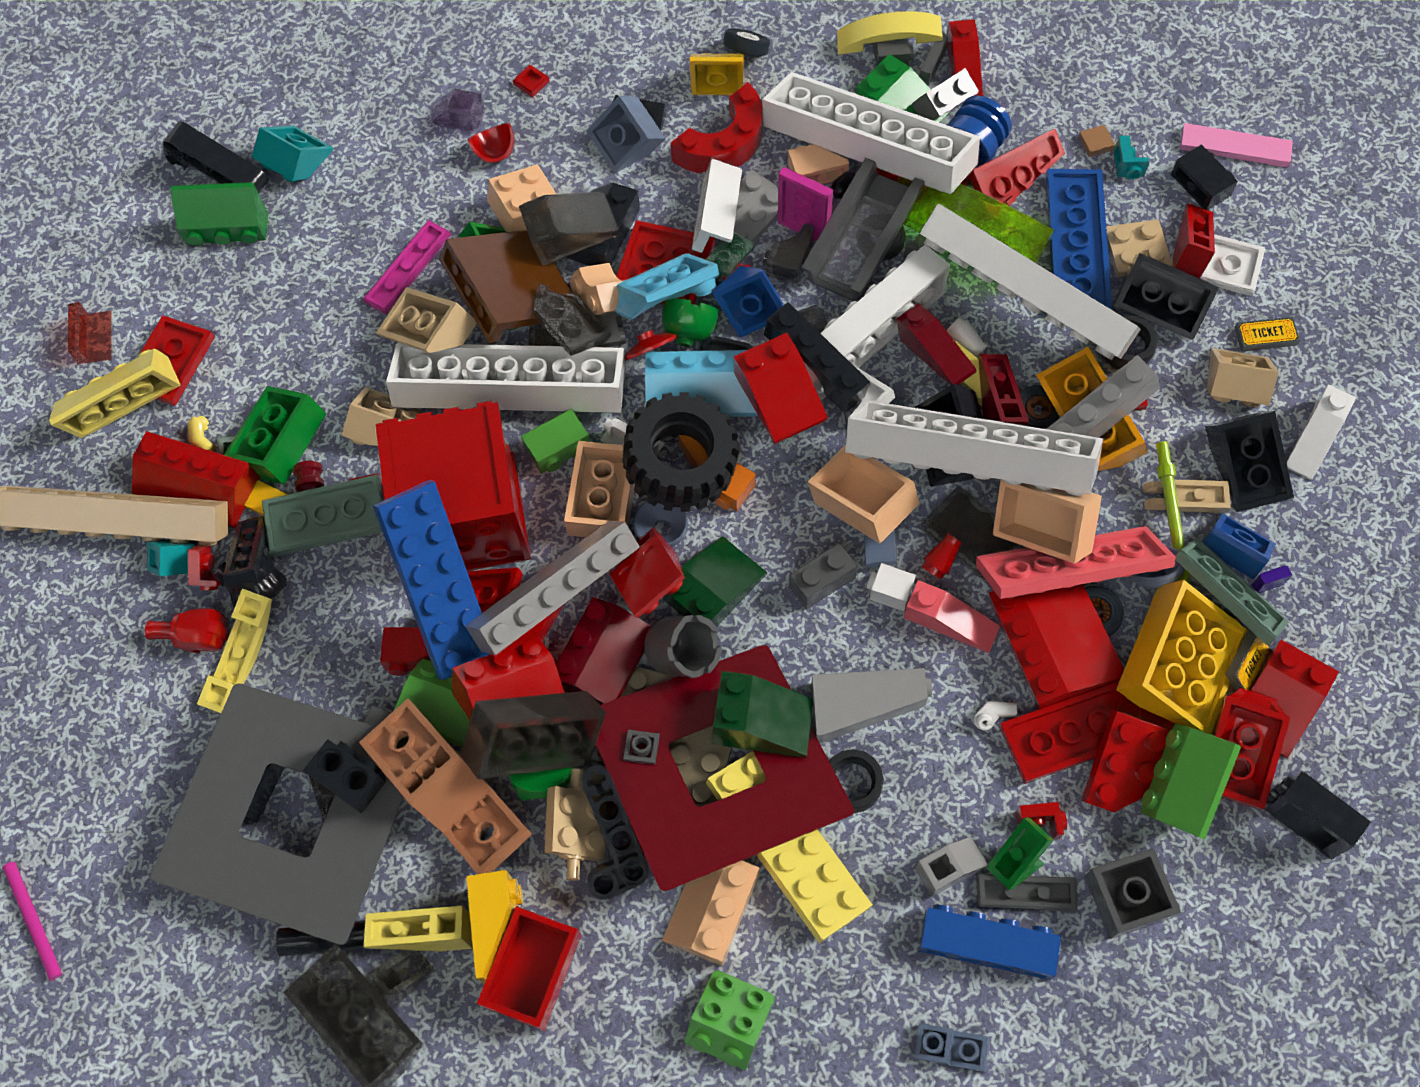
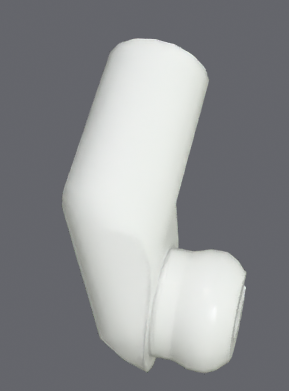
[974,701,1017,731]

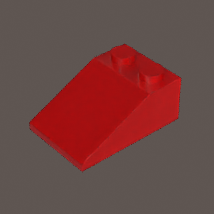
[734,333,828,444]
[1250,639,1339,758]

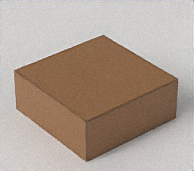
[1078,125,1115,157]

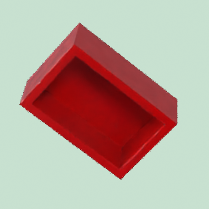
[476,906,582,1032]

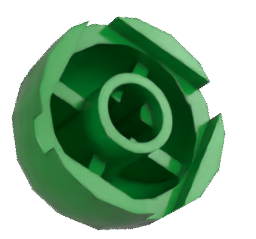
[662,299,719,347]

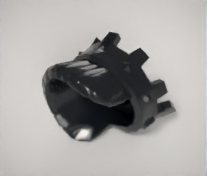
[214,546,287,608]

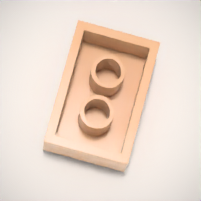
[564,441,635,537]

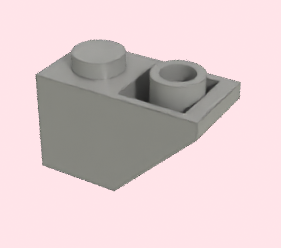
[915,837,988,897]

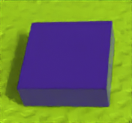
[1252,565,1292,593]

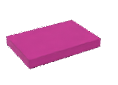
[777,167,833,241]

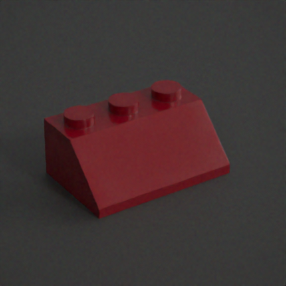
[556,597,651,705]

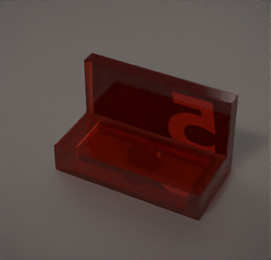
[68,302,112,364]

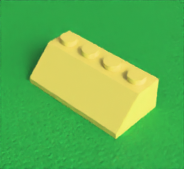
[49,349,181,438]

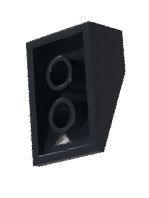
[1205,411,1294,512]

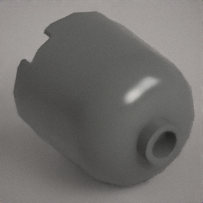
[644,615,722,678]

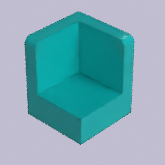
[147,539,194,576]

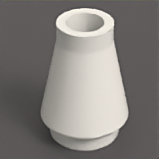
[947,317,988,357]

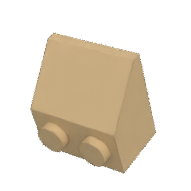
[1207,348,1279,407]

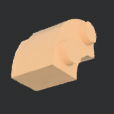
[570,263,625,315]

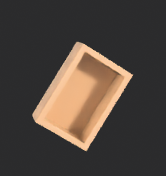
[808,444,920,544]
[993,479,1102,564]

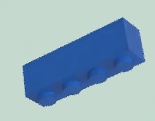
[918,904,1061,980]

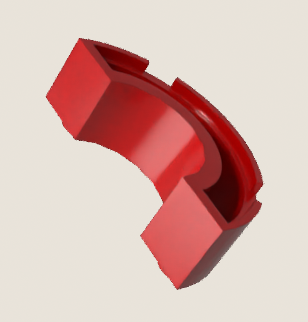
[670,82,763,174]

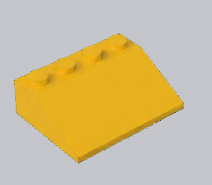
[1116,580,1248,735]

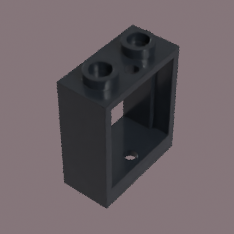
[1265,771,1371,860]

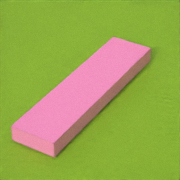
[1180,123,1293,167]

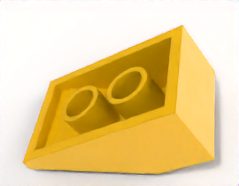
[466,870,523,985]

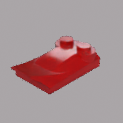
[1213,687,1291,810]

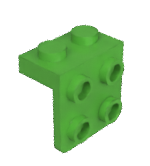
[684,970,774,1071]

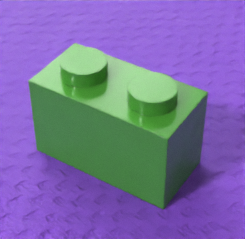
[521,408,590,474]

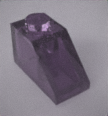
[428,89,485,133]

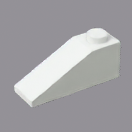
[1287,384,1356,481]

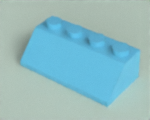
[645,350,758,417]

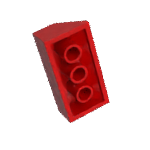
[132,431,260,528]

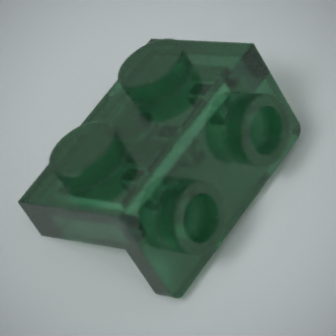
[705,232,755,283]

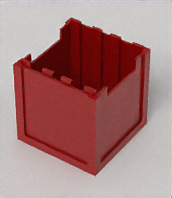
[375,401,531,571]

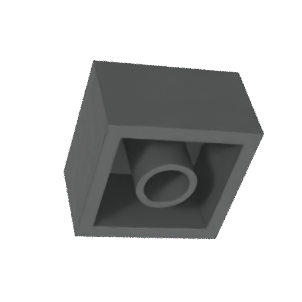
[1084,848,1181,939]

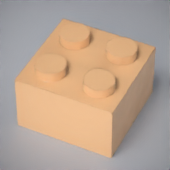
[487,164,562,233]

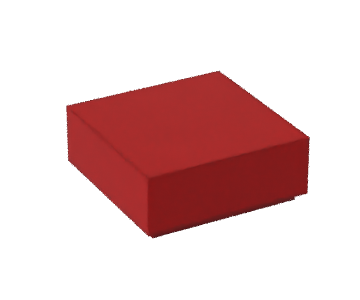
[513,65,550,98]

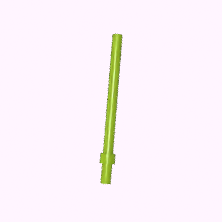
[1156,441,1191,585]

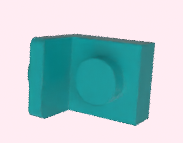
[1113,135,1150,180]

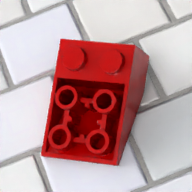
[609,527,685,618]

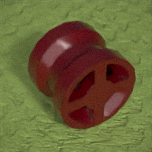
[293,461,325,492]

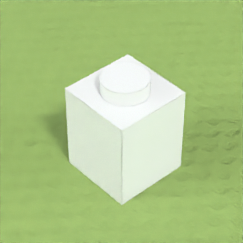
[867,563,916,611]

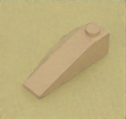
[342,387,423,446]

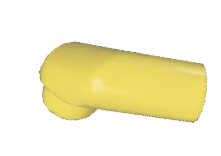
[187,416,216,452]

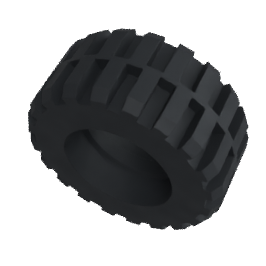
[622,392,739,512]

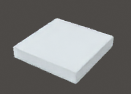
[1200,234,1265,296]

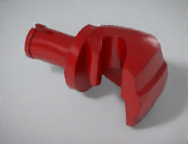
[145,608,229,654]

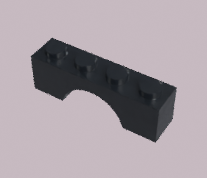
[764,302,870,414]

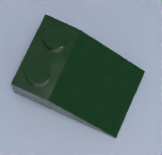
[662,536,767,627]
[711,671,813,758]

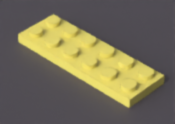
[705,751,872,944]

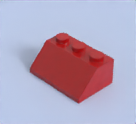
[452,637,567,738]

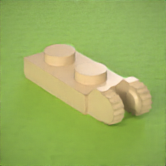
[1143,479,1231,513]

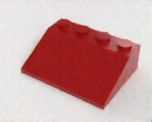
[988,584,1124,710]

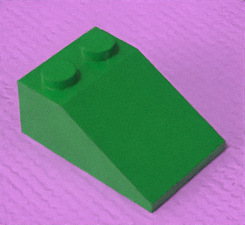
[856,54,950,123]

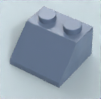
[586,96,666,173]

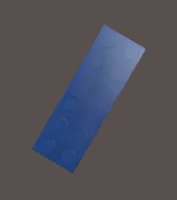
[1046,169,1113,310]
[373,480,489,680]

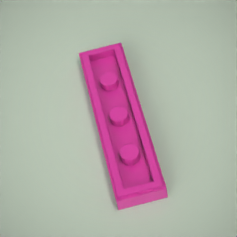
[363,220,451,315]

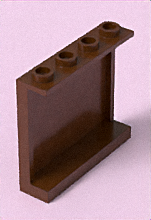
[439,230,584,343]

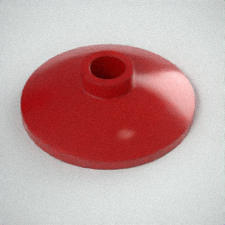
[624,329,677,360]

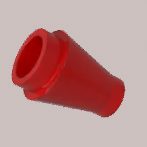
[921,533,962,580]

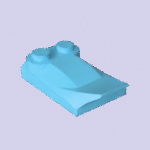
[615,253,719,320]

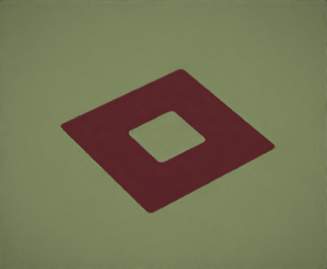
[583,645,854,891]

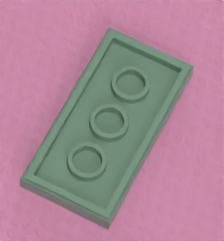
[262,474,384,557]
[1175,537,1289,646]

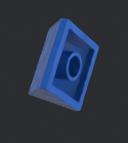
[712,266,784,337]
[1204,513,1276,580]

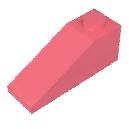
[904,580,1000,653]

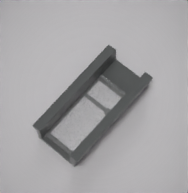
[802,158,925,302]

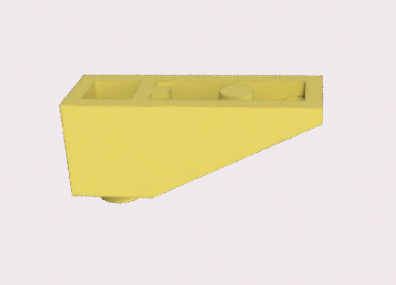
[364,906,472,951]

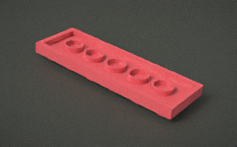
[976,526,1176,599]

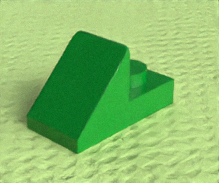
[986,818,1053,890]

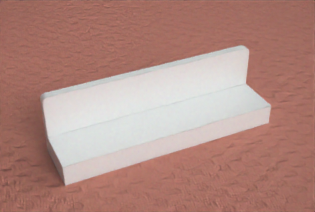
[692,159,742,253]

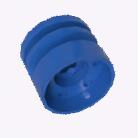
[947,95,1012,167]

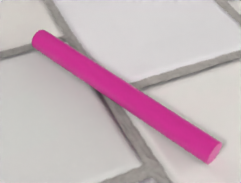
[2,862,63,981]

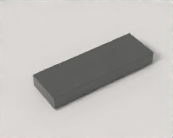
[976,873,1078,912]

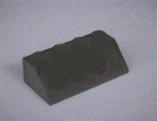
[283,944,424,1087]

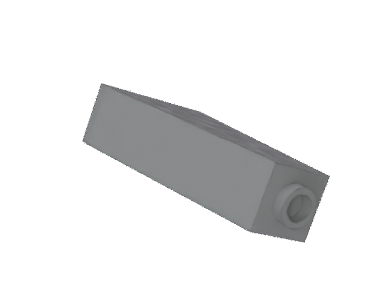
[811,668,932,743]

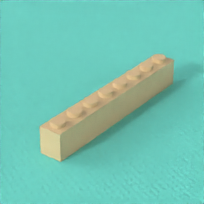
[0,485,228,546]

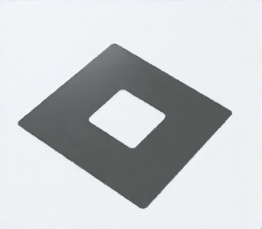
[150,683,409,945]

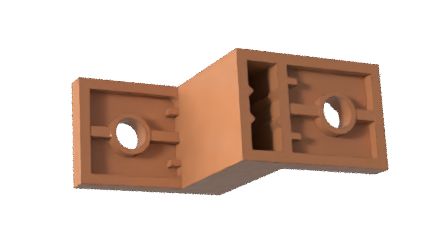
[359,698,532,874]

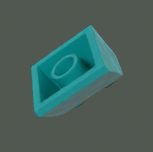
[252,125,334,182]

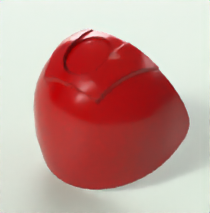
[468,122,515,163]

